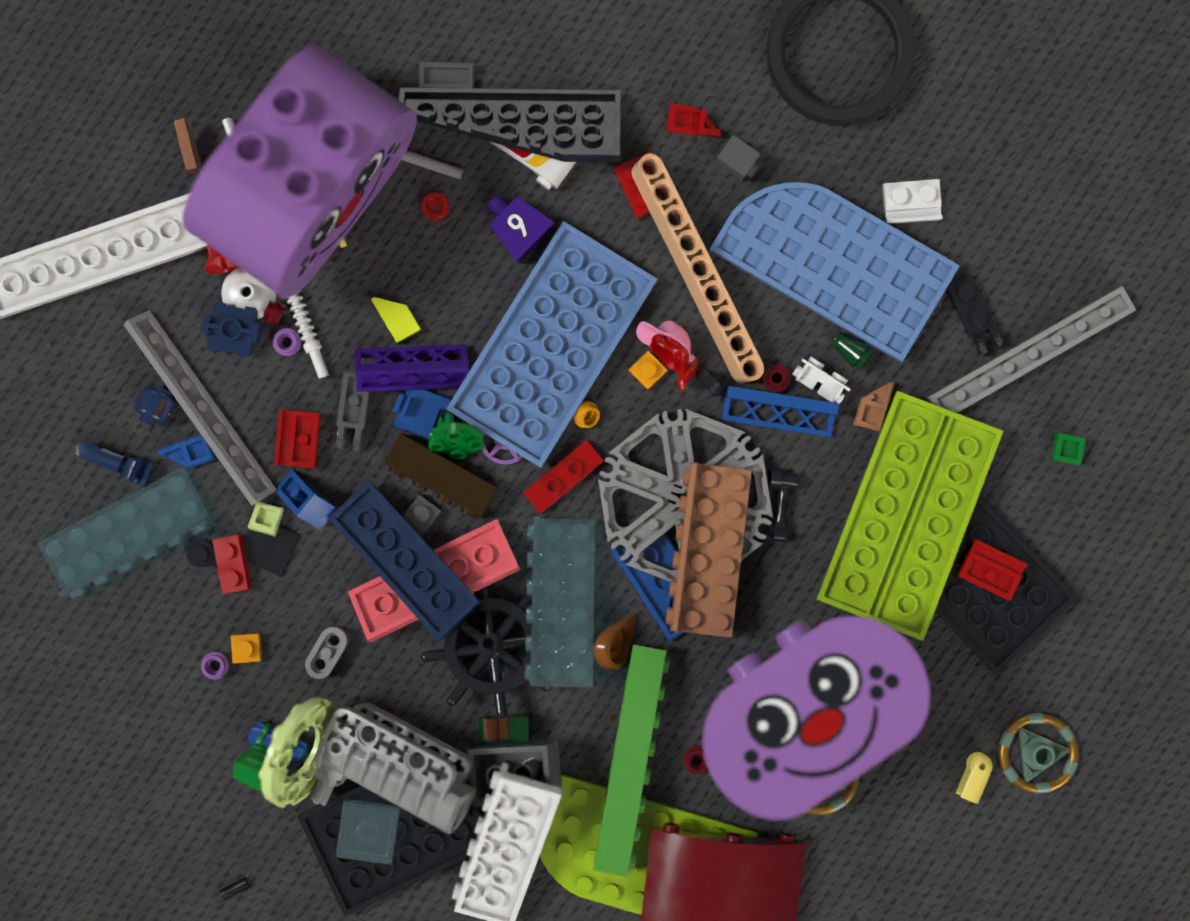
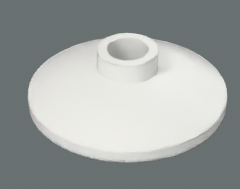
[221,268,276,319]

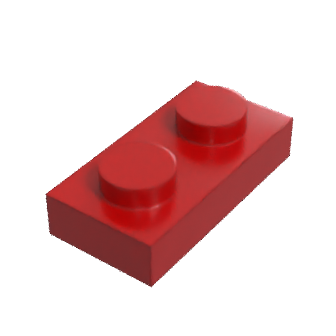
[212,534,252,594]

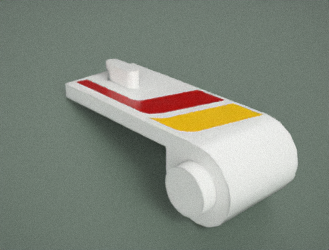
[491,142,576,190]

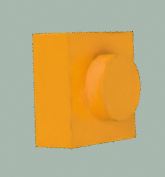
[628,351,668,390]
[231,633,262,663]

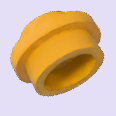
[573,401,600,428]

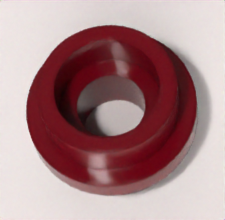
[263,298,286,325]
[762,365,790,392]
[683,746,708,774]

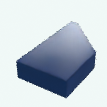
[157,435,216,468]

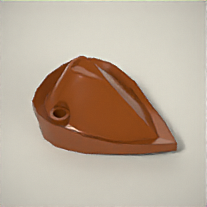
[592,614,636,670]

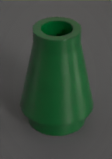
[831,332,874,370]

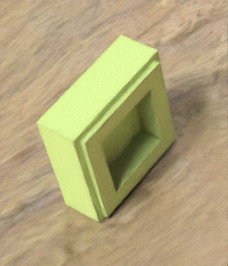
[248,502,284,536]

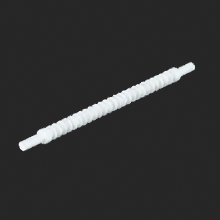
[222,118,329,379]

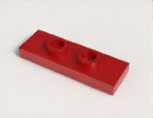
[523,440,604,514]

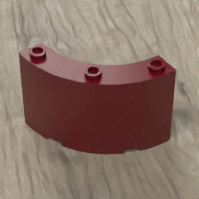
[641,822,806,921]

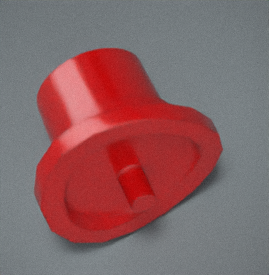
[204,245,240,275]

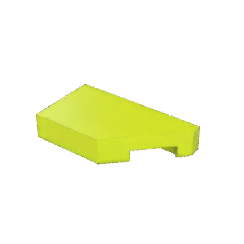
[371,297,421,344]

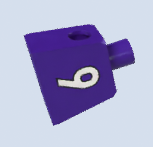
[487,195,555,263]

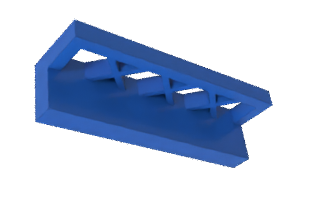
[722,386,839,437]

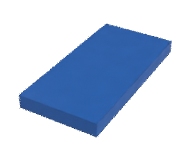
[609,533,684,641]

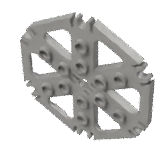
[598,409,773,582]

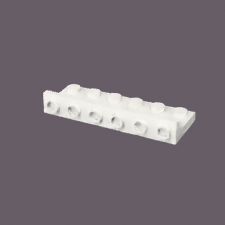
[452,762,562,921]

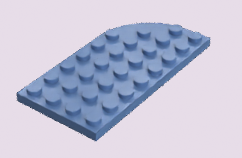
[709,182,960,362]

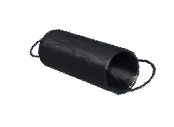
[214,875,256,902]

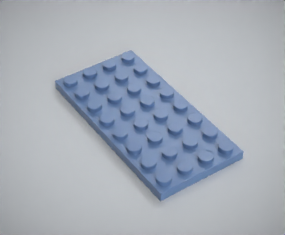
[446,221,658,468]

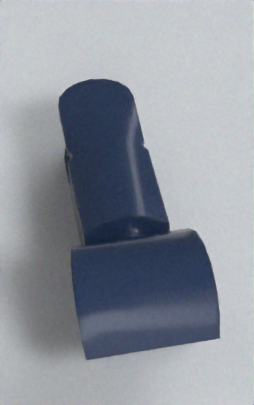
[76,442,154,487]

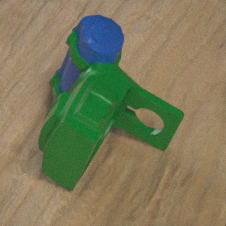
[233,721,310,791]

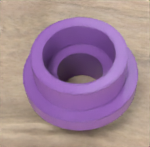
[273,328,301,356]
[201,652,230,680]

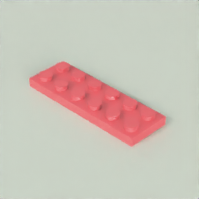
[348,519,521,643]

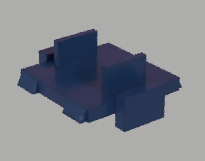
[202,301,262,357]

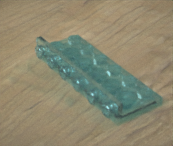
[37,466,214,599]
[525,516,595,688]

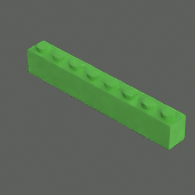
[593,645,670,877]

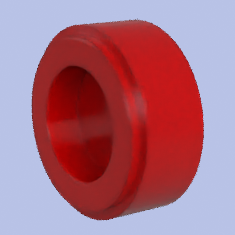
[421,192,449,221]

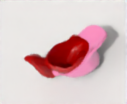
[636,321,699,391]

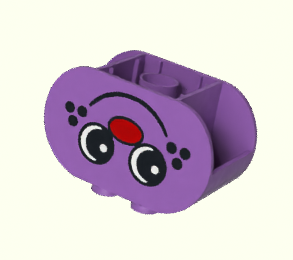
[183,44,417,299]
[703,617,930,819]

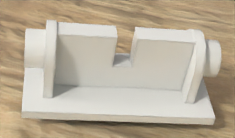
[792,357,850,404]

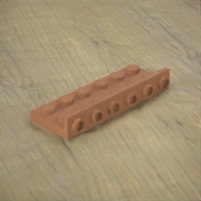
[666,462,752,638]

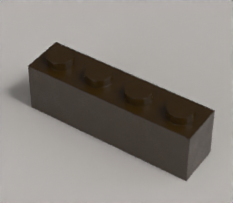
[384,433,499,519]

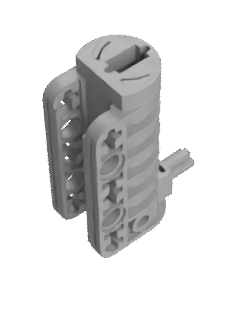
[311,702,477,834]

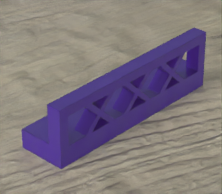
[355,344,469,392]

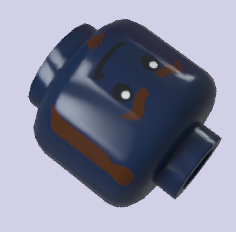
[134,384,177,427]

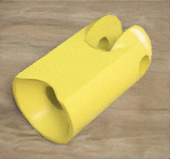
[956,752,993,804]

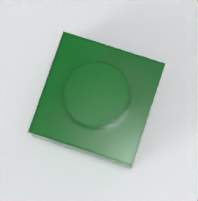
[1051,433,1086,466]

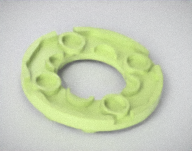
[259,697,342,808]

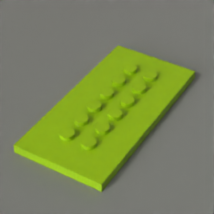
[816,391,1003,641]

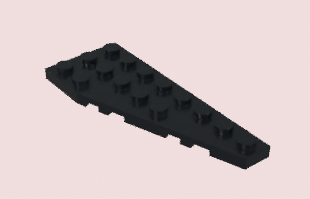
[399,88,621,162]

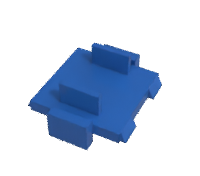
[393,389,451,442]

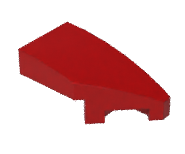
[666,103,721,138]

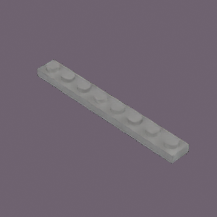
[927,286,1136,413]
[124,310,277,505]

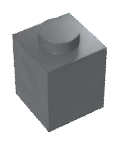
[715,135,760,181]

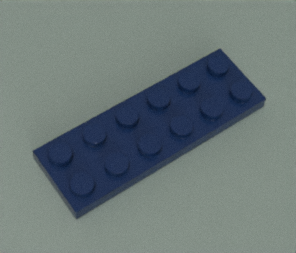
[328,480,481,641]

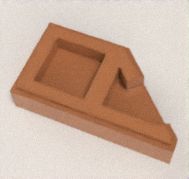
[174,118,202,175]
[853,382,895,432]

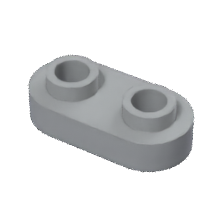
[305,626,349,679]

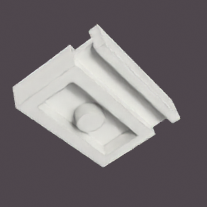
[883,179,943,224]

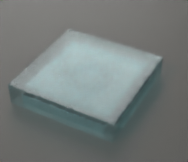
[336,799,400,865]

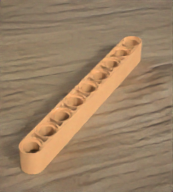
[632,154,764,384]

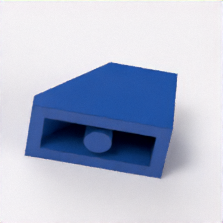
[275,469,337,530]

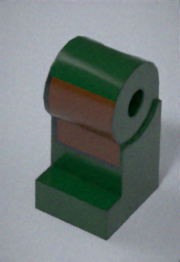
[478,713,531,743]

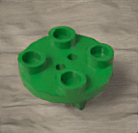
[429,412,485,460]

